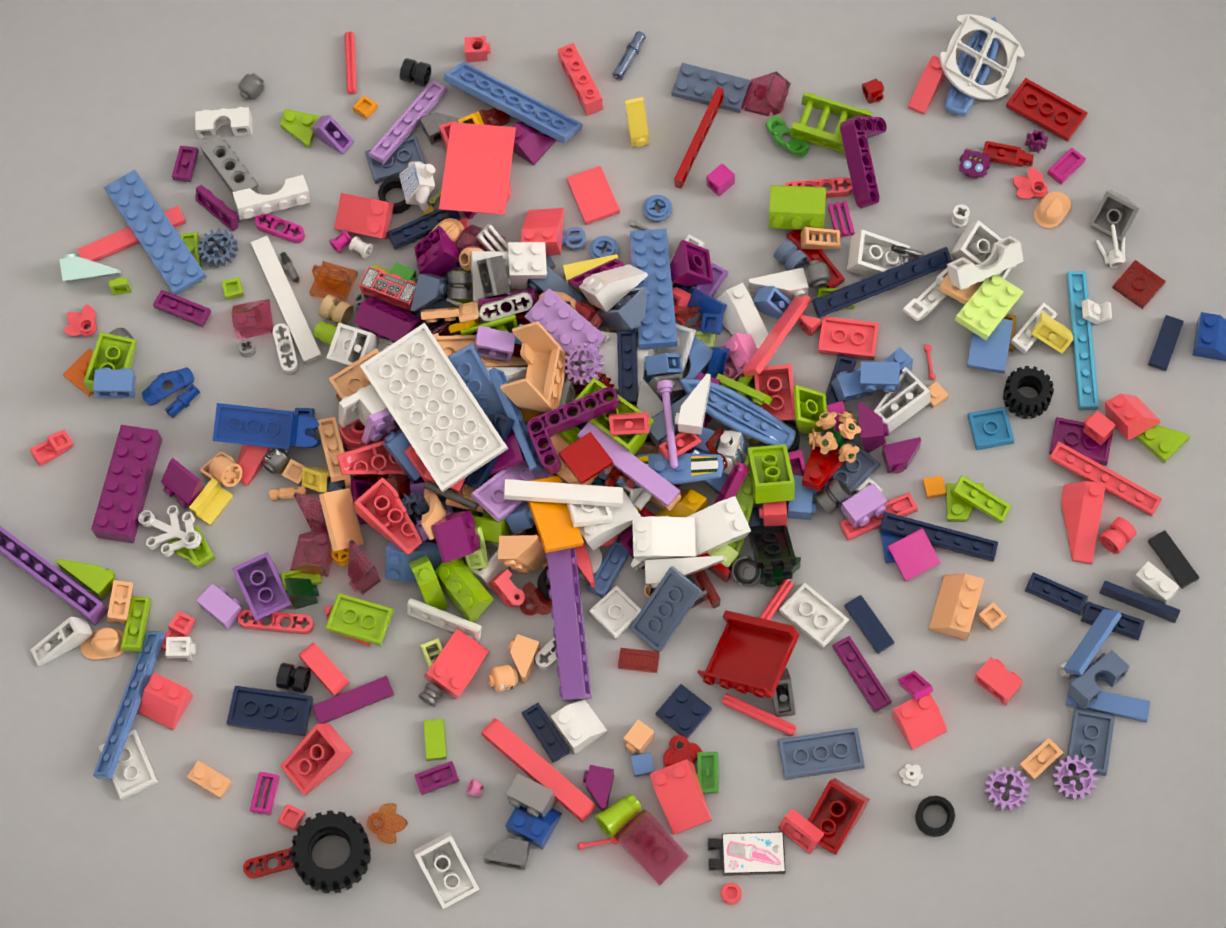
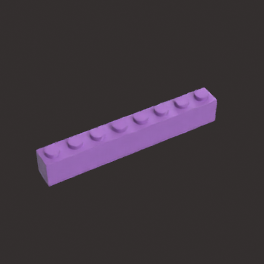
[0,526,108,626]
[545,547,592,702]

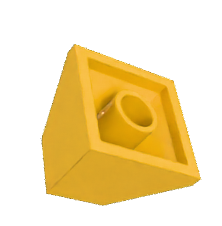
[656,489,708,517]

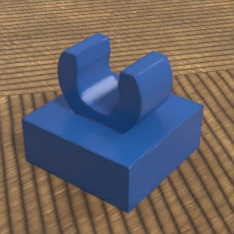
[700,313,723,334]

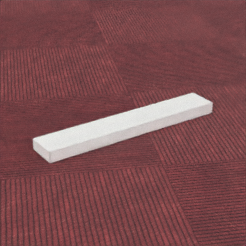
[504,479,623,507]

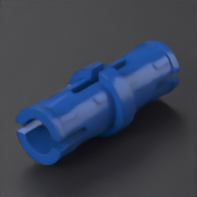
[165,384,201,418]

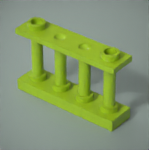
[789,92,873,154]

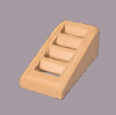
[800,227,841,249]
[459,301,480,322]

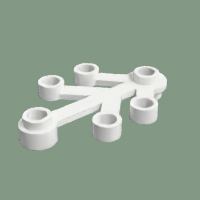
[138,505,202,557]

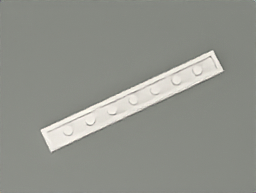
[251,236,322,364]

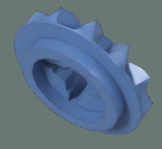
[643,195,672,222]
[589,236,619,259]

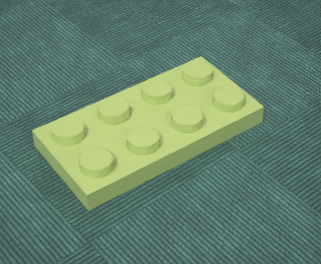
[954,275,1024,340]

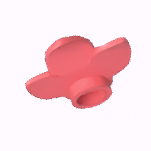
[1013,167,1048,199]
[64,304,97,336]

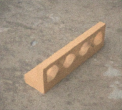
[317,417,351,489]

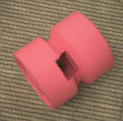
[1099,517,1137,554]

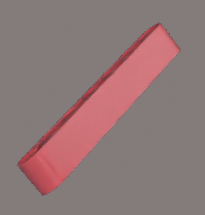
[481,718,597,822]

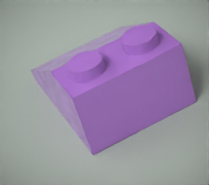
[232,552,292,621]

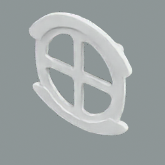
[939,14,1025,100]

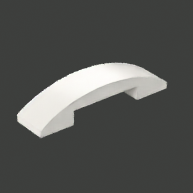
[902,267,948,321]

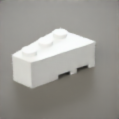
[874,367,930,433]

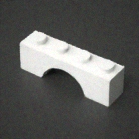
[232,175,310,220]
[947,236,1024,290]

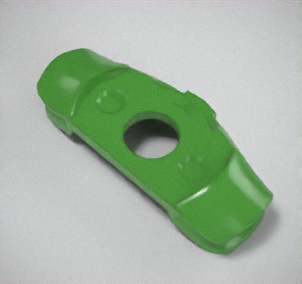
[765,115,809,157]

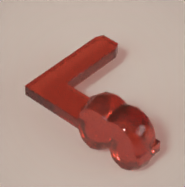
[705,428,728,470]

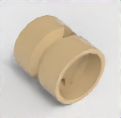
[319,294,354,325]

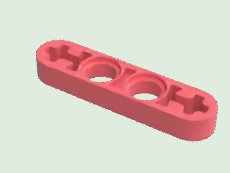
[783,177,853,198]
[238,609,314,635]

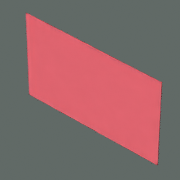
[439,122,516,215]

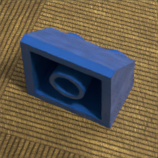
[1192,312,1226,361]
[505,806,562,849]

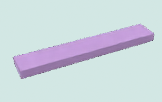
[368,80,447,164]
[577,421,680,507]

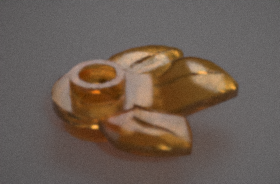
[367,803,408,844]

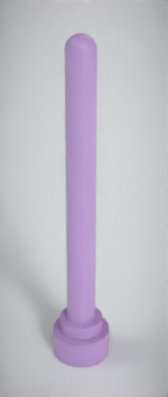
[657,380,678,469]

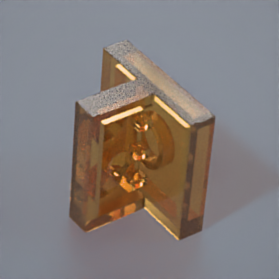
[309,261,358,302]

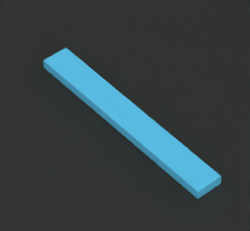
[1066,271,1099,410]

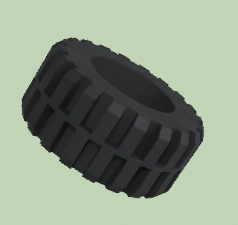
[291,810,371,894]

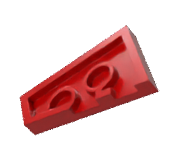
[802,447,845,491]

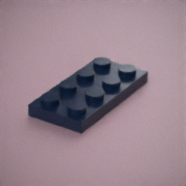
[226,686,313,736]

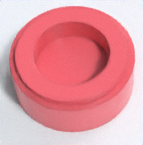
[721,883,742,905]

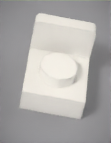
[1081,299,1112,325]
[166,637,196,661]

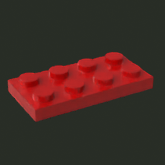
[1006,78,1088,142]

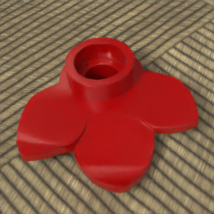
[663,735,702,767]

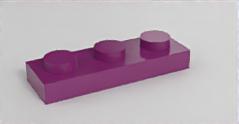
[195,185,239,231]
[153,290,211,327]

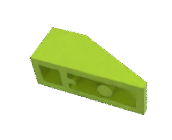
[409,555,449,610]
[55,559,117,600]

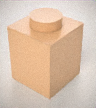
[623,720,655,754]

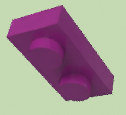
[172,145,199,182]
[414,761,459,795]

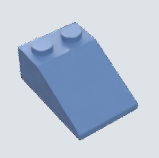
[385,541,442,582]

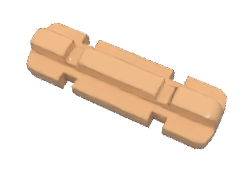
[269,486,307,500]

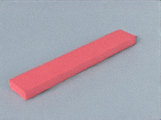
[77,206,186,262]
[742,295,811,377]
[1049,441,1162,516]

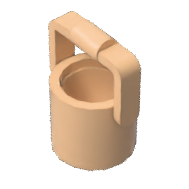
[200,452,243,487]

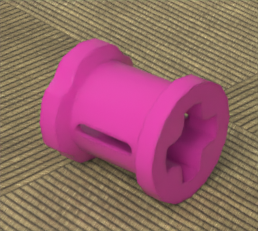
[329,230,352,253]

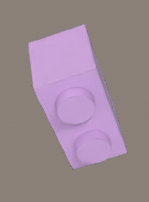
[474,326,515,363]
[841,483,887,528]
[196,584,243,630]

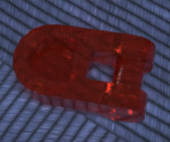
[479,108,511,126]

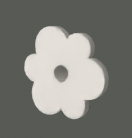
[899,764,923,787]

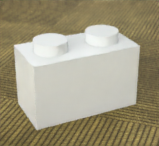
[1132,561,1180,604]

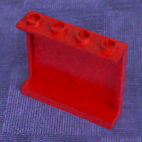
[697,610,800,698]

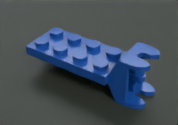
[213,403,321,450]

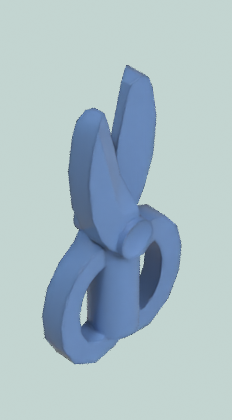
[562,227,586,250]

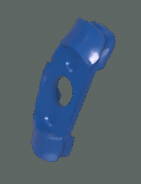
[142,367,194,406]

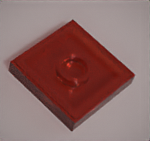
[1112,260,1166,310]

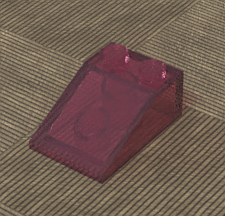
[614,809,689,885]

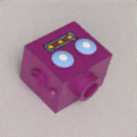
[959,148,991,179]

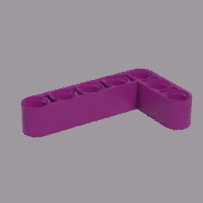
[840,116,887,208]
[527,387,620,474]

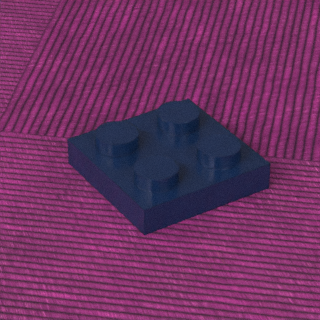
[655,684,712,739]

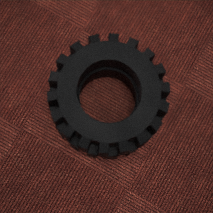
[1003,366,1054,419]

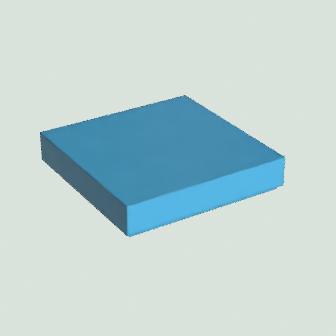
[967,407,1014,450]

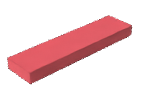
[839,492,918,541]

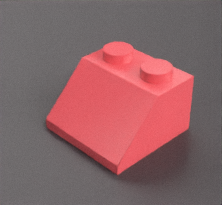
[1105,393,1160,441]
[139,672,193,730]
[892,693,947,750]

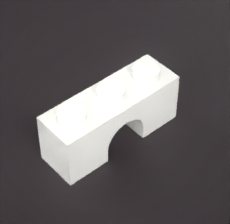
[195,107,252,139]

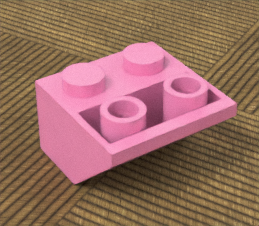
[721,333,758,382]

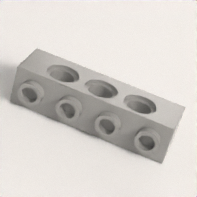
[200,135,259,194]

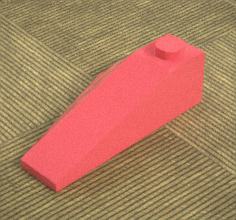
[237,408,270,486]
[336,437,405,475]
[354,477,423,556]
[1061,481,1106,564]

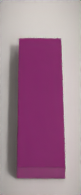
[832,636,892,713]
[313,676,394,724]

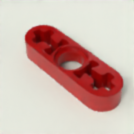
[243,848,294,879]

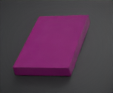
[1049,417,1113,466]

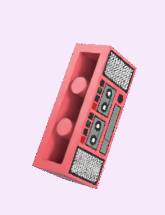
[359,267,417,312]

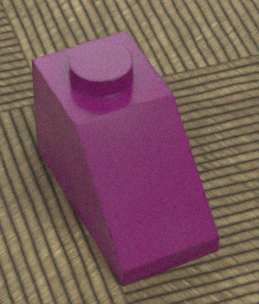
[882,437,921,474]
[583,765,615,812]

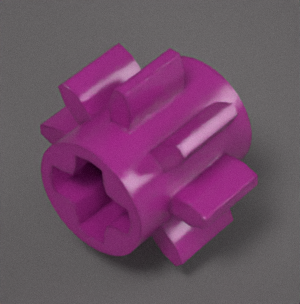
[1025,129,1048,153]

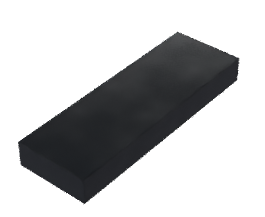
[1148,530,1200,589]

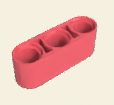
[298,642,349,696]

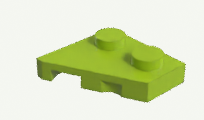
[1135,425,1190,463]

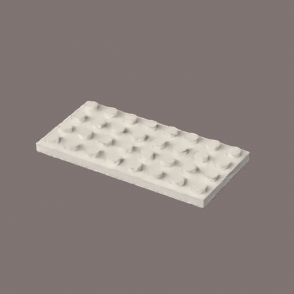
[360,323,508,492]

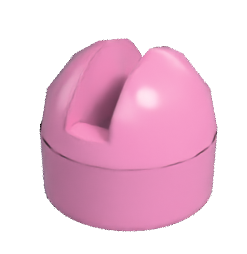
[467,779,484,796]

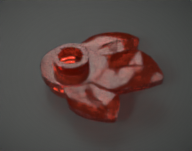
[520,582,553,616]

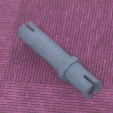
[612,31,646,80]

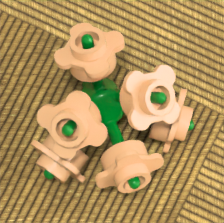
[807,411,861,463]

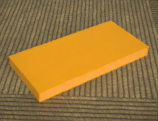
[527,476,584,553]

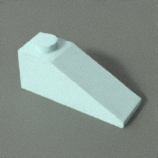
[59,254,121,281]

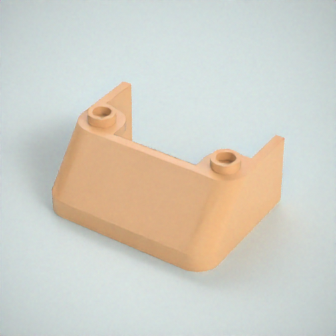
[500,321,567,413]

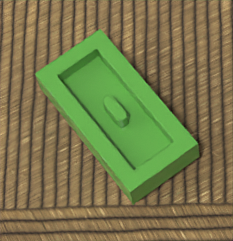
[697,752,719,794]

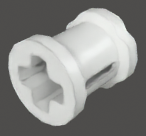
[952,204,970,228]
[349,236,373,259]

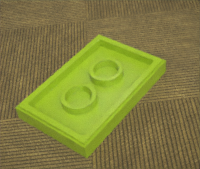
[325,593,394,646]

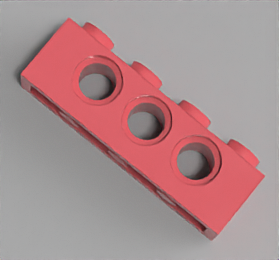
[557,43,603,116]

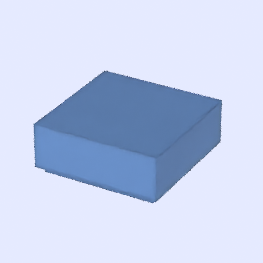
[630,752,654,777]

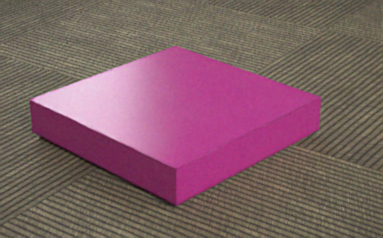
[887,528,941,581]

